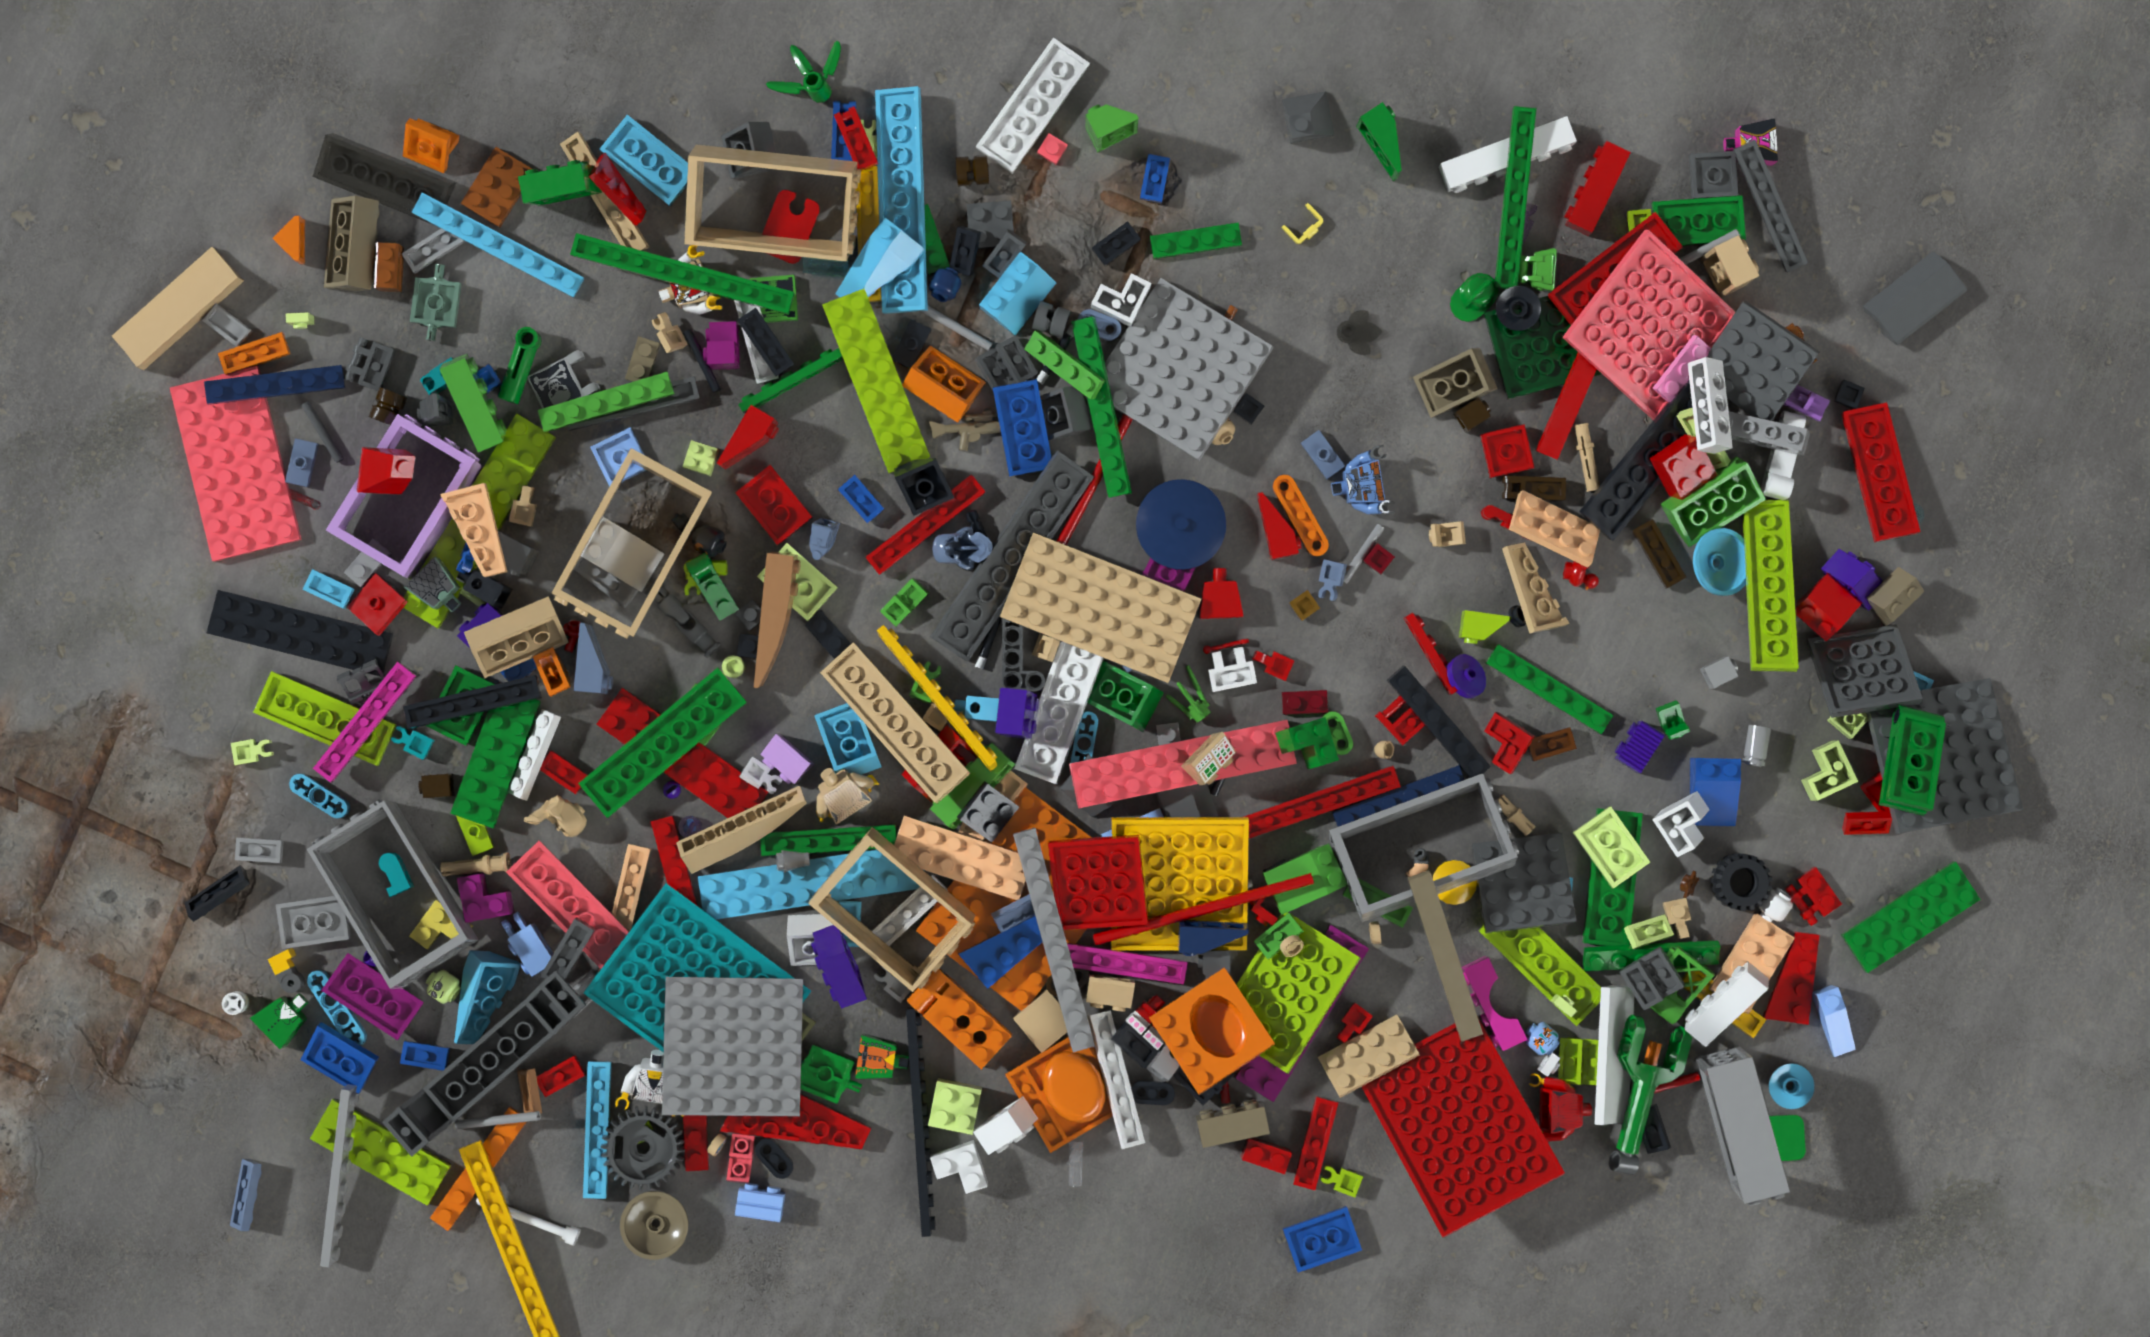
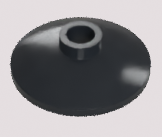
[1496,286,1541,331]

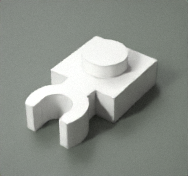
[739,757,783,794]

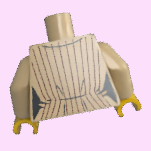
[816,768,879,825]

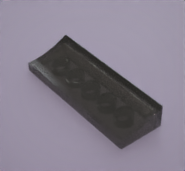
[312,133,457,226]

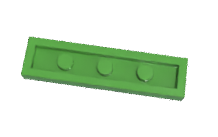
[1024,330,1105,399]

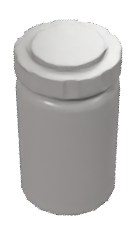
[1742,725,1771,767]

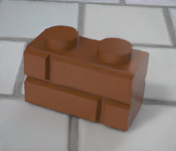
[374,242,404,292]

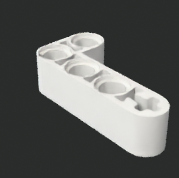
[1761,410,1806,500]

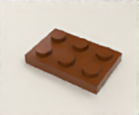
[460,147,532,228]

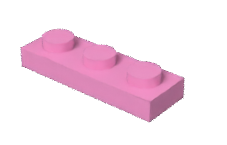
[1653,335,1711,402]

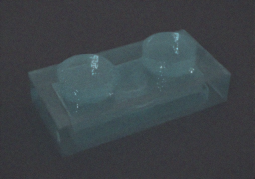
[803,257,849,277]

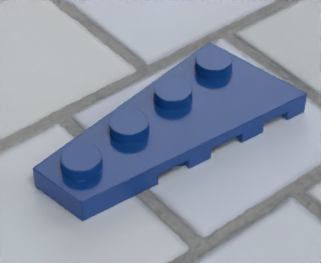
[959,916,1042,989]

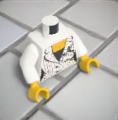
[615,1050,684,1117]

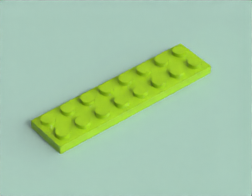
[822,288,930,473]
[1743,500,1799,672]

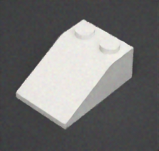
[581,517,664,592]

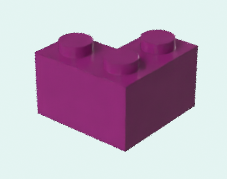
[703,321,740,370]
[457,873,515,923]

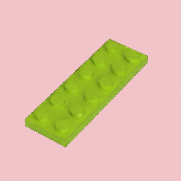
[253,671,397,766]
[1478,925,1601,1026]
[310,1098,451,1206]

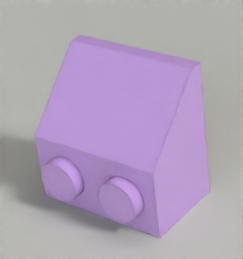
[761,734,814,784]

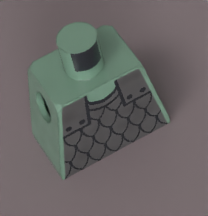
[404,557,461,613]

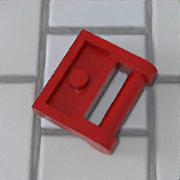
[1375,696,1425,746]

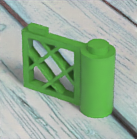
[1650,946,1715,1024]

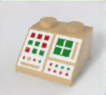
[1181,732,1236,785]

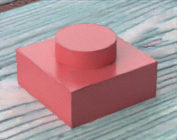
[1037,133,1068,165]

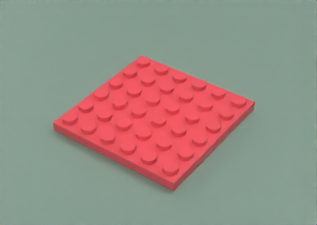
[1562,230,1736,420]

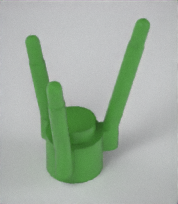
[1166,665,1211,723]

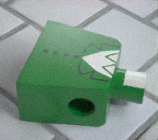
[250,993,309,1049]

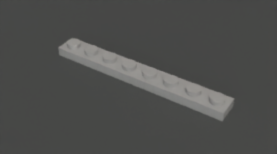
[320,1084,359,1268]

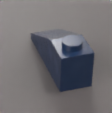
[1178,920,1249,956]

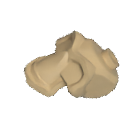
[524,795,587,837]

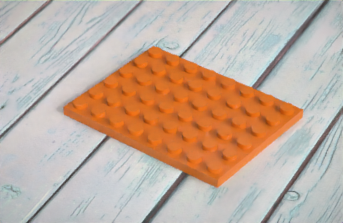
[916,787,1092,1011]

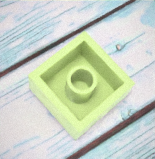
[928,1078,982,1135]

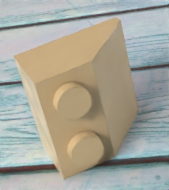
[1086,974,1135,1012]

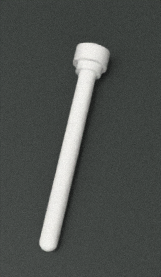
[476,1197,581,1246]

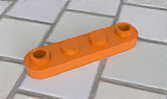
[1273,475,1329,557]

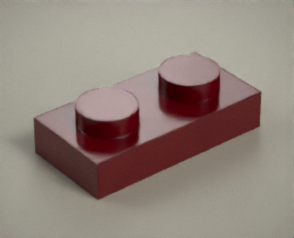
[1281,690,1328,715]

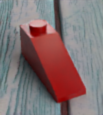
[1257,492,1302,560]

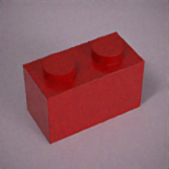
[1240,1137,1292,1174]

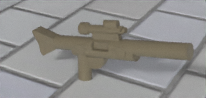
[929,410,1001,452]

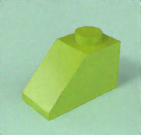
[1459,610,1510,644]

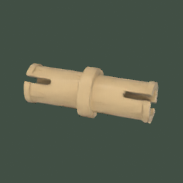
[1498,794,1536,836]

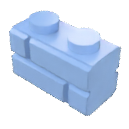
[735,1183,786,1222]

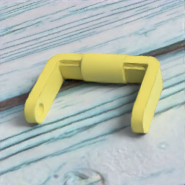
[1281,203,1323,244]

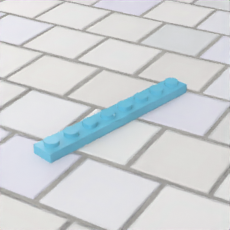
[412,193,584,298]

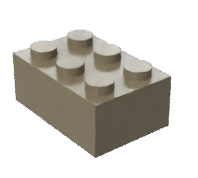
[1196,1099,1270,1148]

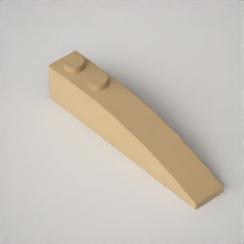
[676,786,807,874]

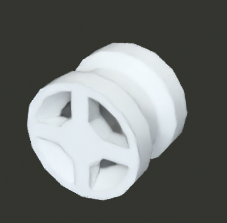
[222,991,249,1015]

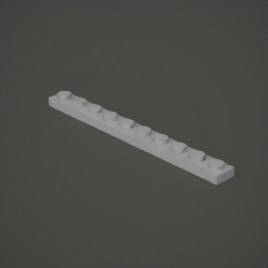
[1013,828,1095,1052]

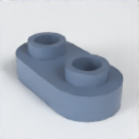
[1078,309,1121,341]

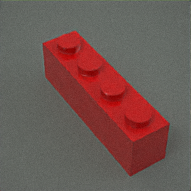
[1564,141,1631,237]

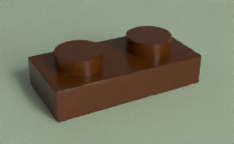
[1528,727,1577,761]

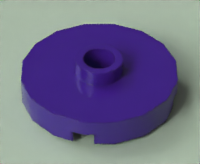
[1447,654,1486,698]

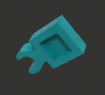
[391,726,435,760]

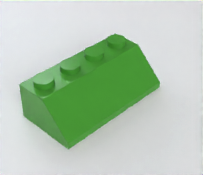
[1661,456,1766,547]

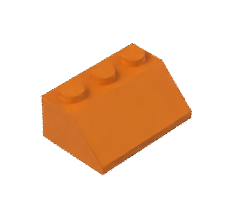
[902,345,986,423]

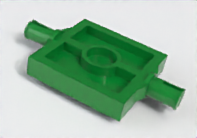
[800,1044,862,1104]

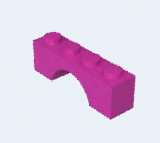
[1461,956,1527,1051]

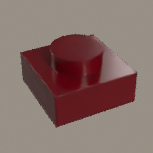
[1363,543,1395,575]

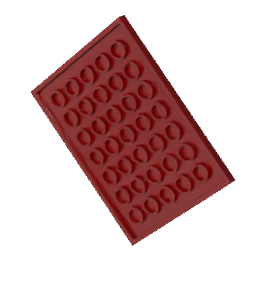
[1362,1016,1565,1238]

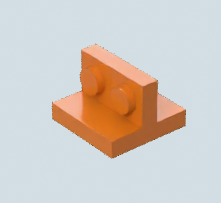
[403,118,460,173]

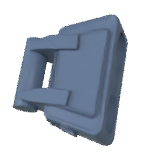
[809,518,840,560]

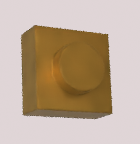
[1289,590,1320,621]

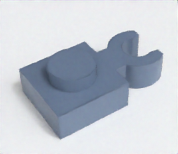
[1318,559,1347,601]

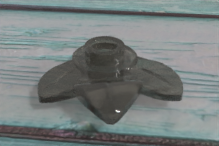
[1337,310,1382,355]

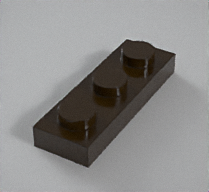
[1632,519,1687,589]

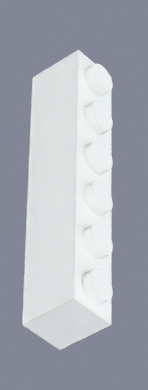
[1438,116,1577,193]

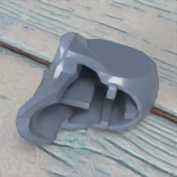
[932,527,993,570]

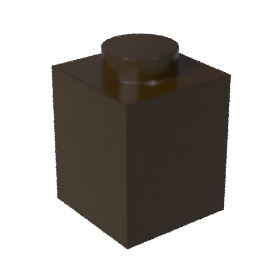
[1453,398,1491,433]
[418,773,455,798]

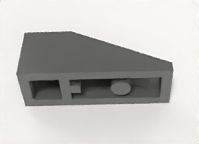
[417,393,453,427]

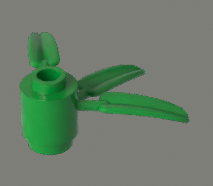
[766,40,841,103]

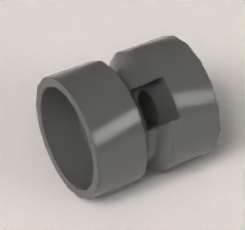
[1032,301,1071,338]

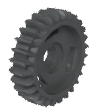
[601,1106,685,1191]

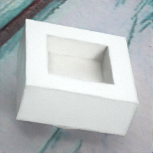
[1537,1053,1560,1077]

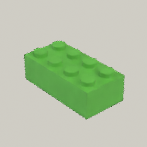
[440,353,507,452]

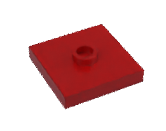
[1480,424,1535,478]
[347,573,408,636]

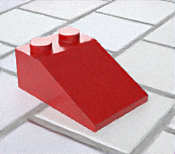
[716,405,779,470]

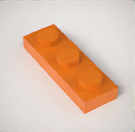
[218,332,291,375]

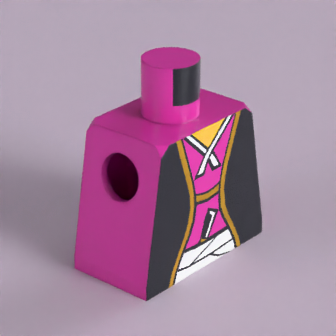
[1723,119,1778,166]

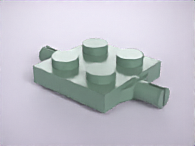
[410,264,462,341]

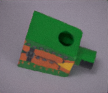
[855,1034,909,1079]

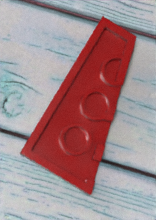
[1762,931,1820,1025]

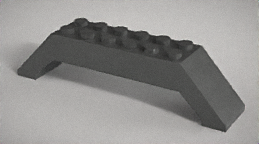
[382,970,586,1157]

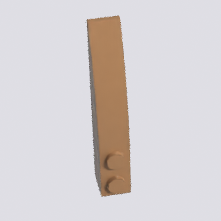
[754,552,801,688]

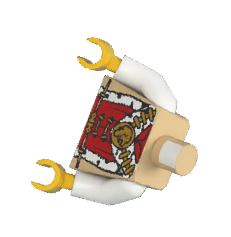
[659,245,722,315]

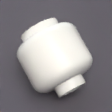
[1758,888,1793,922]

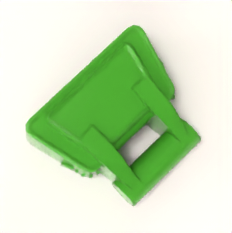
[1518,248,1557,293]

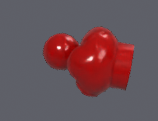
[1563,561,1599,590]

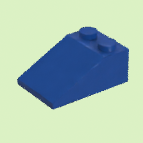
[1690,758,1741,826]

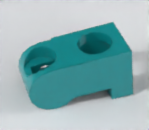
[420,357,454,396]
[379,852,415,897]

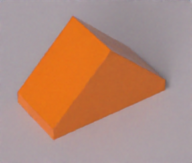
[272,216,305,264]
[533,647,571,697]

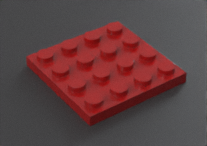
[1048,835,1148,930]

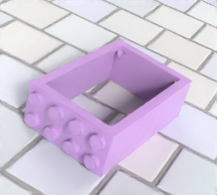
[326,414,483,580]

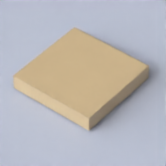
[1013,990,1067,1053]

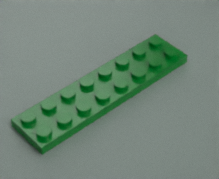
[578,667,747,818]

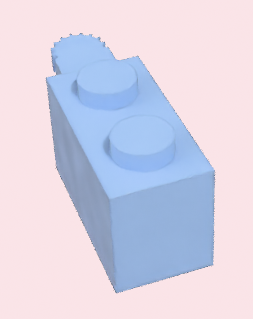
[501,912,554,977]

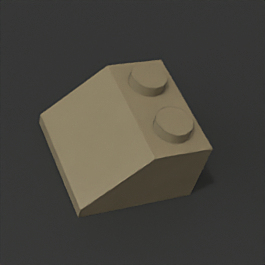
[1866,567,1924,626]

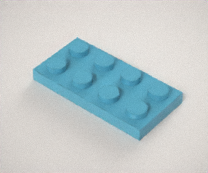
[599,115,688,206]

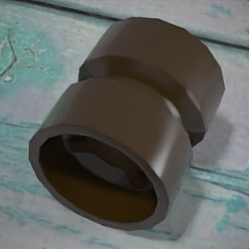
[955,155,989,187]
[368,387,407,425]

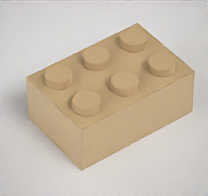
[1700,235,1759,298]

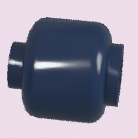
[929,267,962,302]

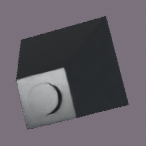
[894,458,955,516]

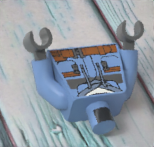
[1331,445,1395,514]

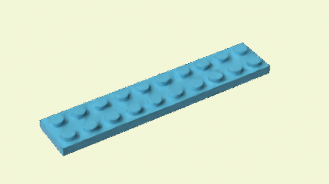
[875,86,928,314]
[698,849,925,919]

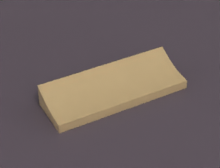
[112,247,244,370]

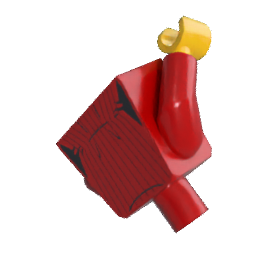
[1529,1073,1592,1141]

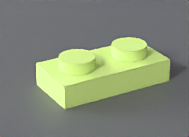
[1624,914,1674,949]

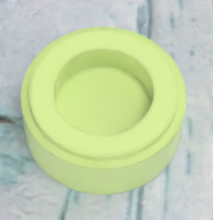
[722,655,745,678]

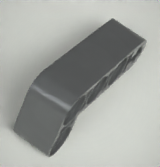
[1002,618,1045,692]

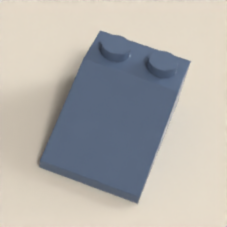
[574,623,613,694]

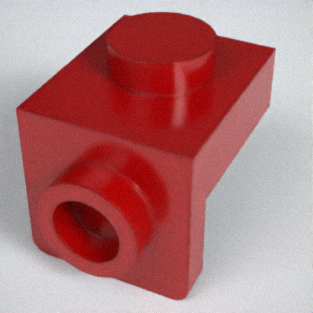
[1249,898,1278,926]

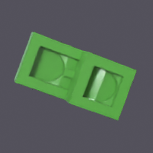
[880,577,929,627]

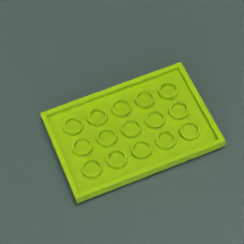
[1237,912,1361,1074]

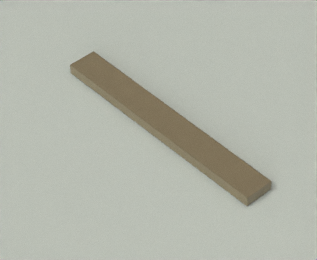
[1407,870,1483,1041]

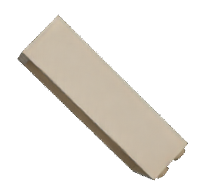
[685,145,861,261]
[552,448,712,639]

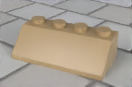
[464,596,569,678]

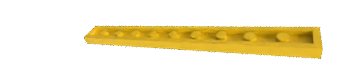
[458,1140,560,1337]

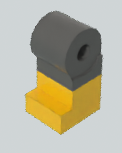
[267,948,305,993]

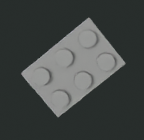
[276,896,351,949]

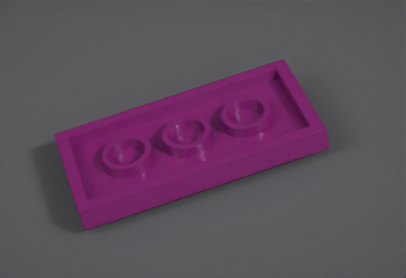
[321,953,424,1041]

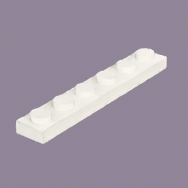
[1087,1010,1145,1149]

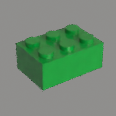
[518,160,602,206]

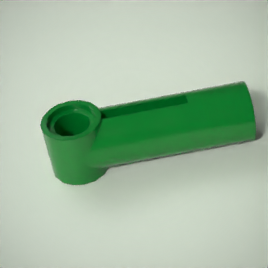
[497,327,542,405]

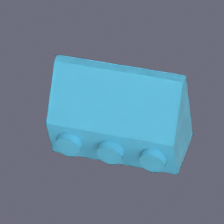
[979,252,1056,335]

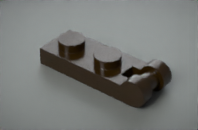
[1502,476,1566,501]

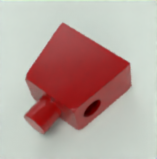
[1199,568,1243,619]

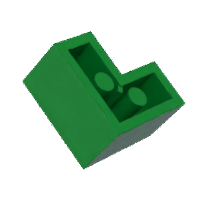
[1275,717,1339,770]

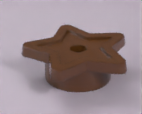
[1680,870,1699,898]

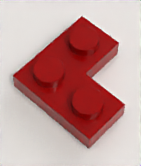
[1484,712,1535,774]

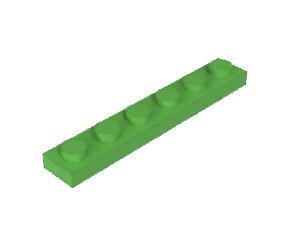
[538,372,675,433]

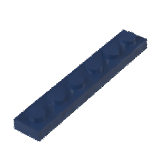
[204,365,345,405]
[1332,765,1464,827]

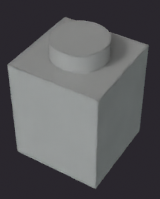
[1700,656,1738,689]

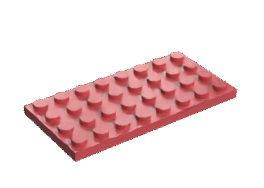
[170,366,302,562]

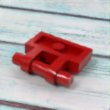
[1785,867,1842,926]

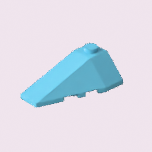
[835,217,925,297]

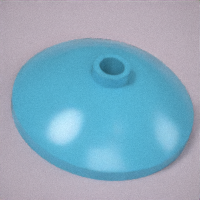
[1693,528,1746,596]

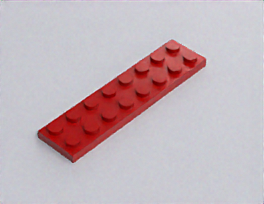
[596,688,769,818]

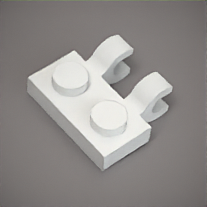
[1208,647,1257,692]

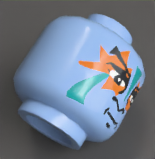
[1525,1022,1560,1056]

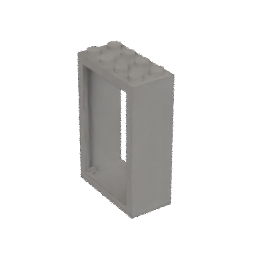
[1695,1046,1790,1206]

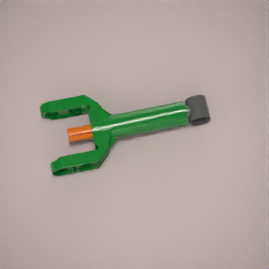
[1608,1015,1693,1175]

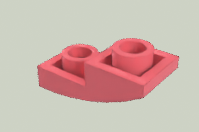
[726,1133,755,1183]

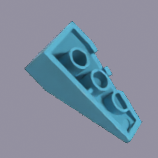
[454,950,520,1044]

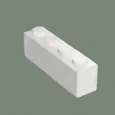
[1685,962,1769,1047]

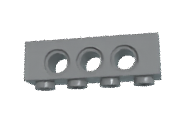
[1728,411,1810,456]

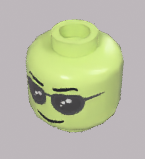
[426,970,461,1004]

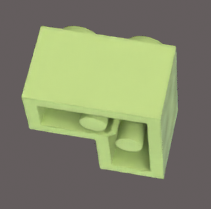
[1801,740,1858,801]

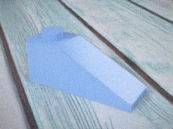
[1812,985,1856,1057]

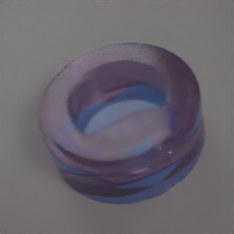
[679,816,702,838]

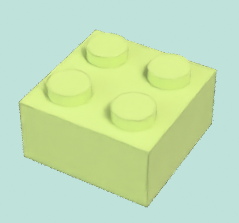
[683,440,719,477]
[1827,713,1868,739]

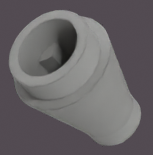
[776,850,810,873]

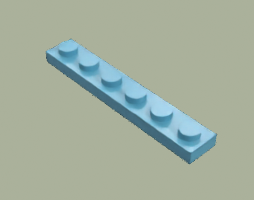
[583,1061,612,1199]

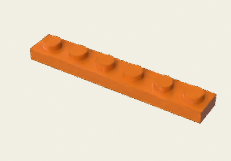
[430,1106,527,1231]

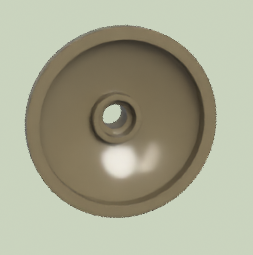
[620,1191,689,1260]

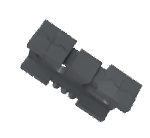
[337,659,385,705]

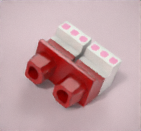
[1126,994,1165,1050]

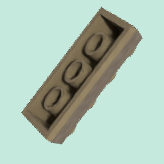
[324,196,379,291]

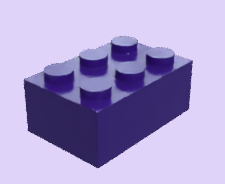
[811,925,867,1009]

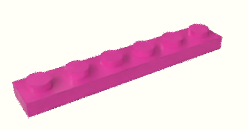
[313,662,417,783]
[1067,943,1188,984]

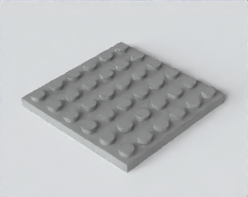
[1105,278,1273,461]
[662,977,803,1116]

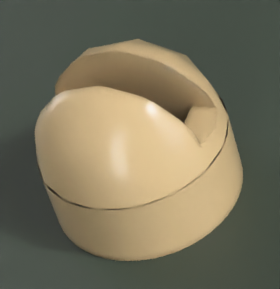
[1374,741,1394,759]

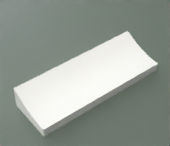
[1595,985,1634,1125]

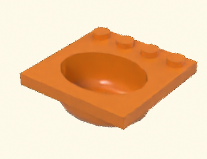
[1149,967,1275,1095]
[1005,1037,1113,1153]

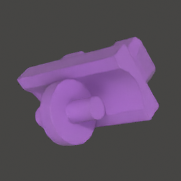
[1784,385,1830,422]

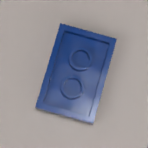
[300,1022,379,1094]
[1283,1206,1362,1273]

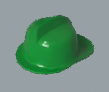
[1450,273,1499,322]

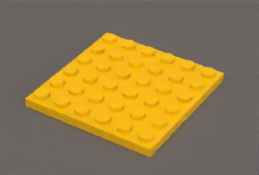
[1111,817,1249,950]

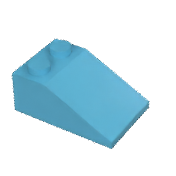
[814,703,882,775]

